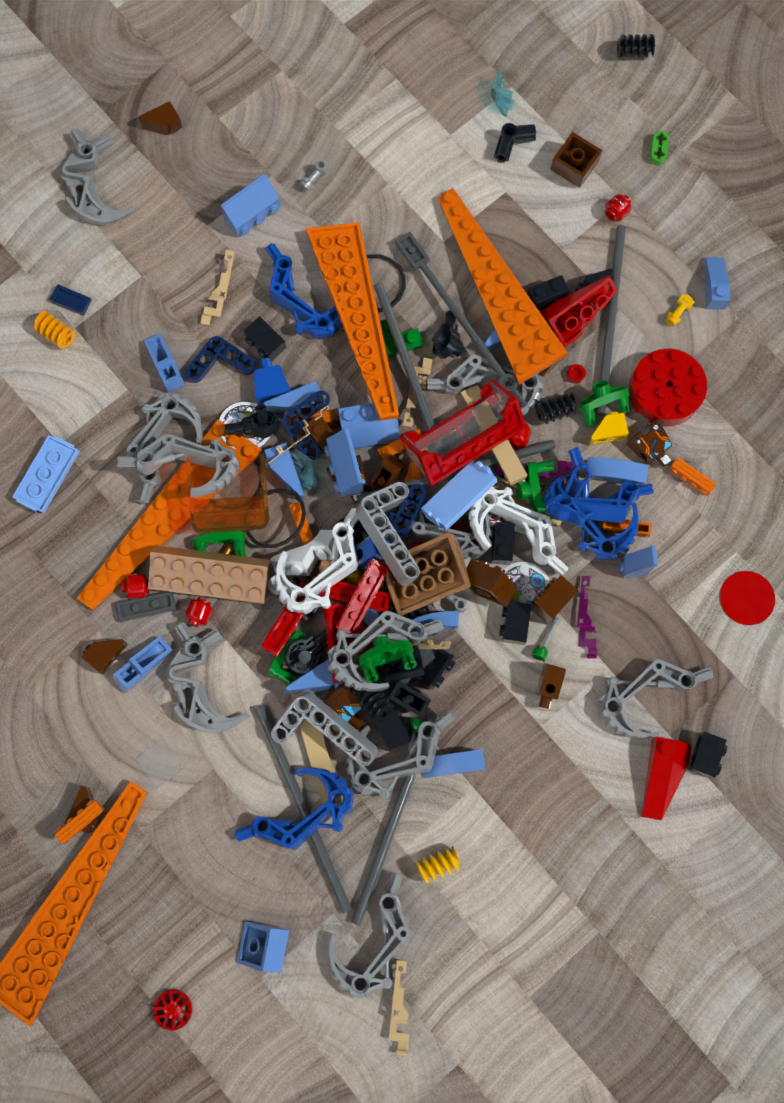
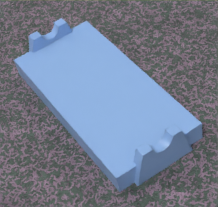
[12,435,80,514]
[421,461,497,530]

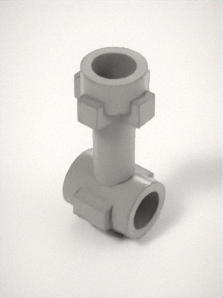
[300,160,328,191]
[445,595,467,613]

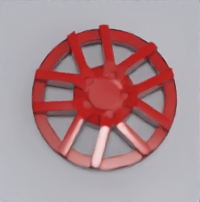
[153,989,193,1031]

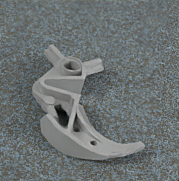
[60,129,135,225]
[166,622,249,733]

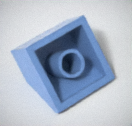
[237,921,289,973]

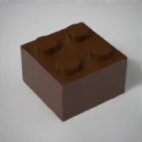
[550,132,603,188]
[466,559,517,607]
[531,575,579,625]

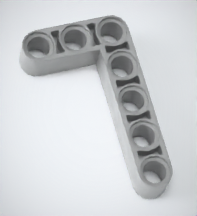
[355,482,420,586]
[271,692,378,766]

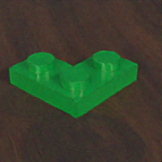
[380,319,424,358]

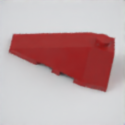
[540,275,618,348]
[641,737,691,820]

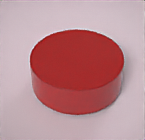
[567,364,586,384]

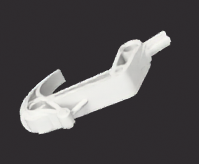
[468,487,568,575]
[275,508,358,614]

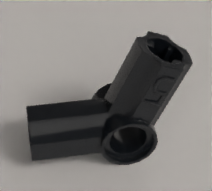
[494,123,536,163]

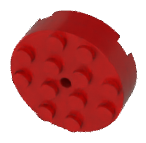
[628,348,707,427]

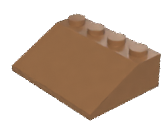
[380,532,471,616]

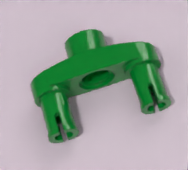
[579,380,631,427]
[517,460,554,514]
[192,522,247,557]
[268,630,307,686]
[358,636,417,683]

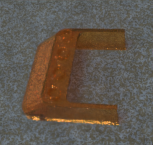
[187,454,269,533]

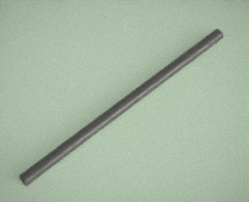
[596,225,626,416]
[374,282,446,457]
[356,440,555,504]
[255,706,352,914]
[351,712,438,926]

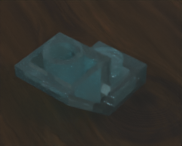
[491,71,515,117]
[291,449,318,492]

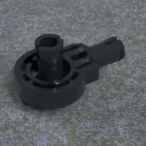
[432,310,464,359]
[225,404,280,438]
[284,629,328,673]

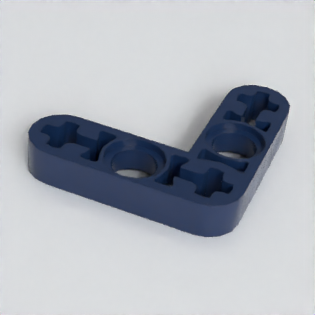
[186,336,255,383]
[282,390,330,460]
[365,484,427,536]

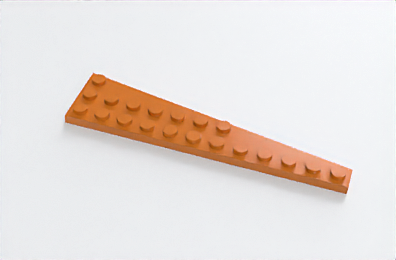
[438,188,568,385]
[306,222,399,421]
[77,419,263,611]
[0,781,148,1027]

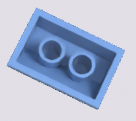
[221,174,281,238]
[338,403,400,449]
[324,428,363,498]

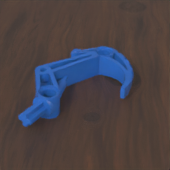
[265,243,342,340]
[565,447,639,560]
[544,473,654,527]
[235,768,354,850]

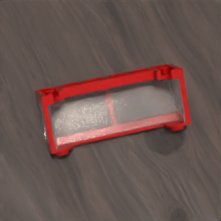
[399,380,526,486]

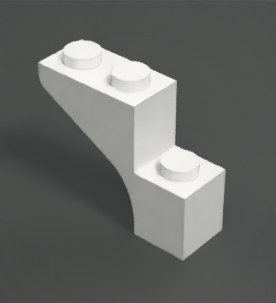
[271,530,340,576]

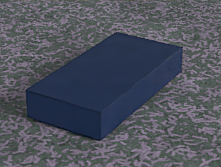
[49,284,92,316]

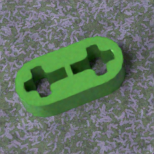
[650,131,669,166]

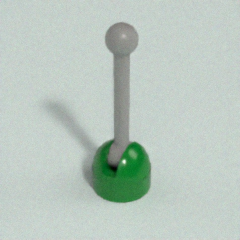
[531,617,560,662]
[402,717,425,762]

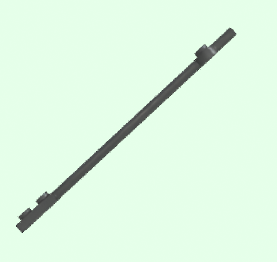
[395,232,527,408]

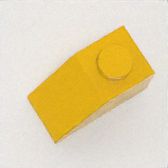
[588,412,629,446]

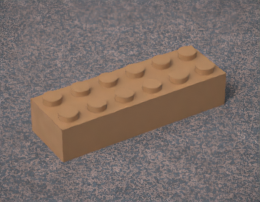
[148,545,271,604]

